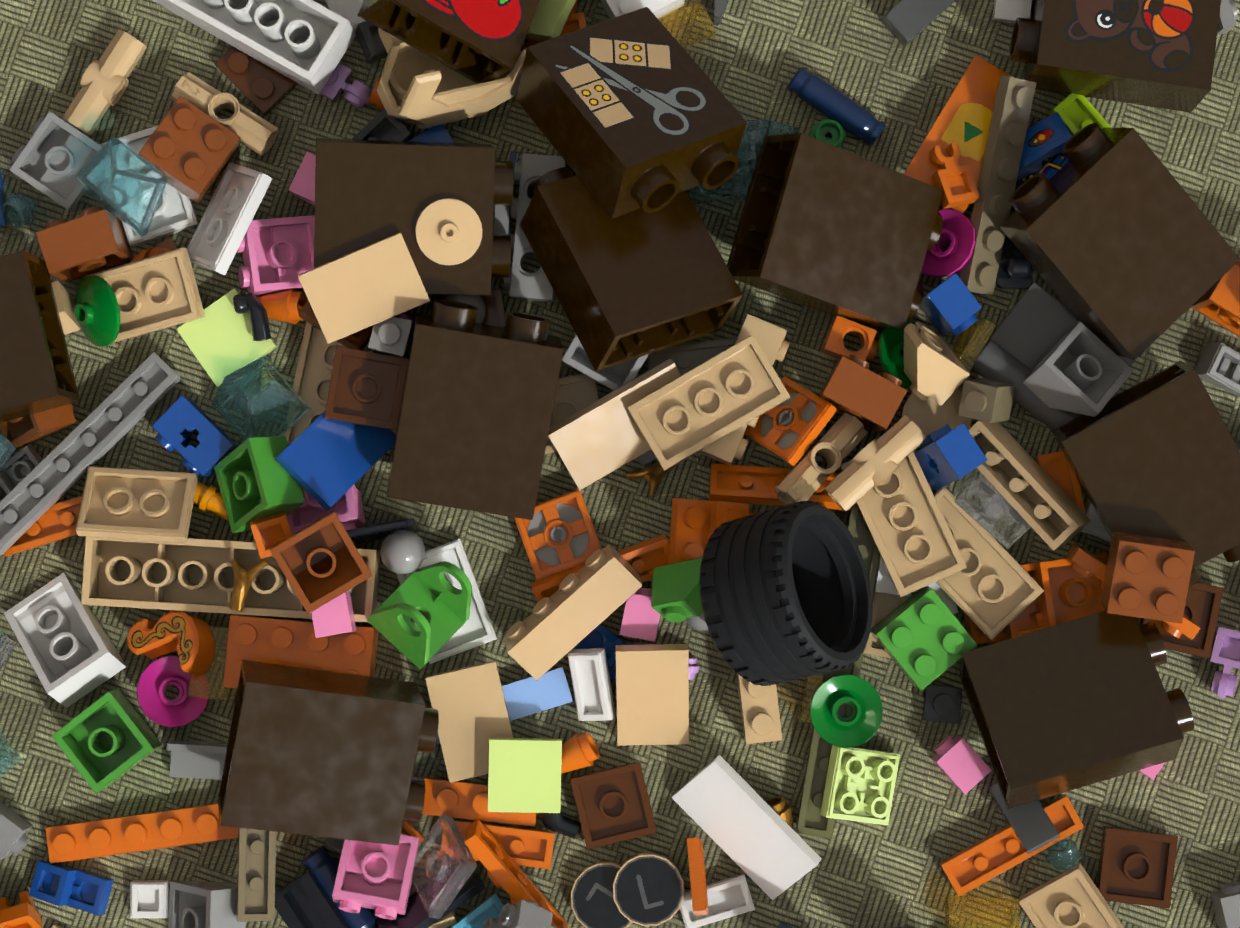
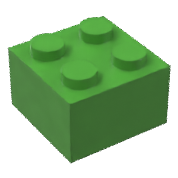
[214,436,305,533]
[870,586,977,691]
[52,688,162,794]

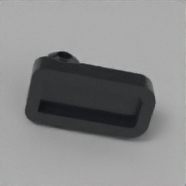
[995,234,1033,290]

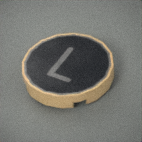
[613,853,684,926]
[571,861,632,928]

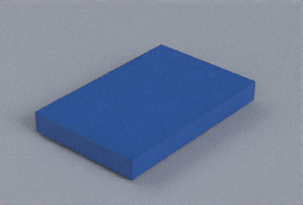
[275,411,395,511]

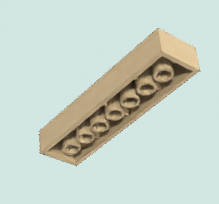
[81,536,380,622]

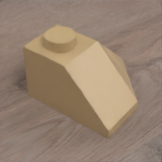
[904,321,970,406]

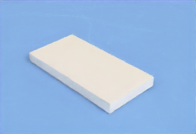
[672,755,822,900]

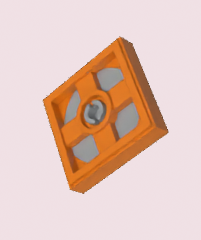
[744,376,837,467]
[514,489,602,580]

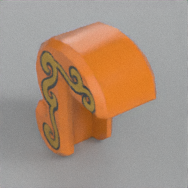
[127,611,215,677]

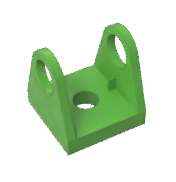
[367,561,472,670]

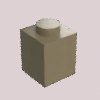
[958,378,1015,423]

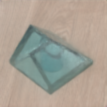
[76,137,168,237]
[212,357,310,442]

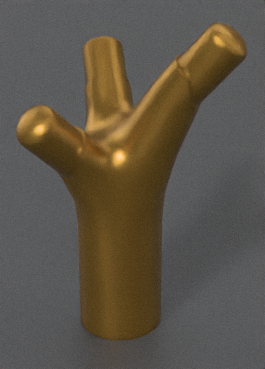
[626,462,681,496]
[229,559,268,612]

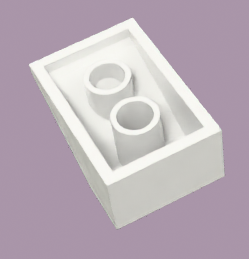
[4,572,126,708]

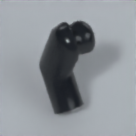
[233,292,271,341]
[539,811,581,839]

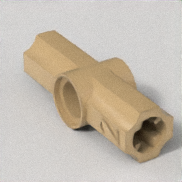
[62,29,147,136]
[171,72,279,156]
[774,412,867,505]
[824,415,926,512]

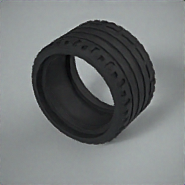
[699,501,872,686]

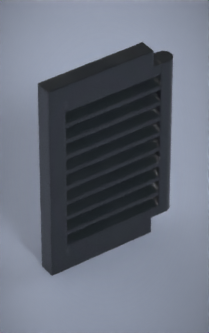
[346,518,420,545]

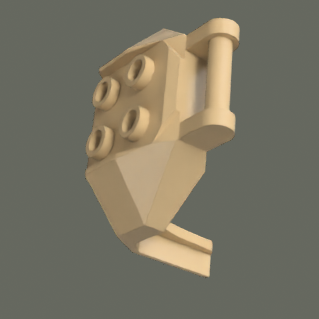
[376,28,527,129]

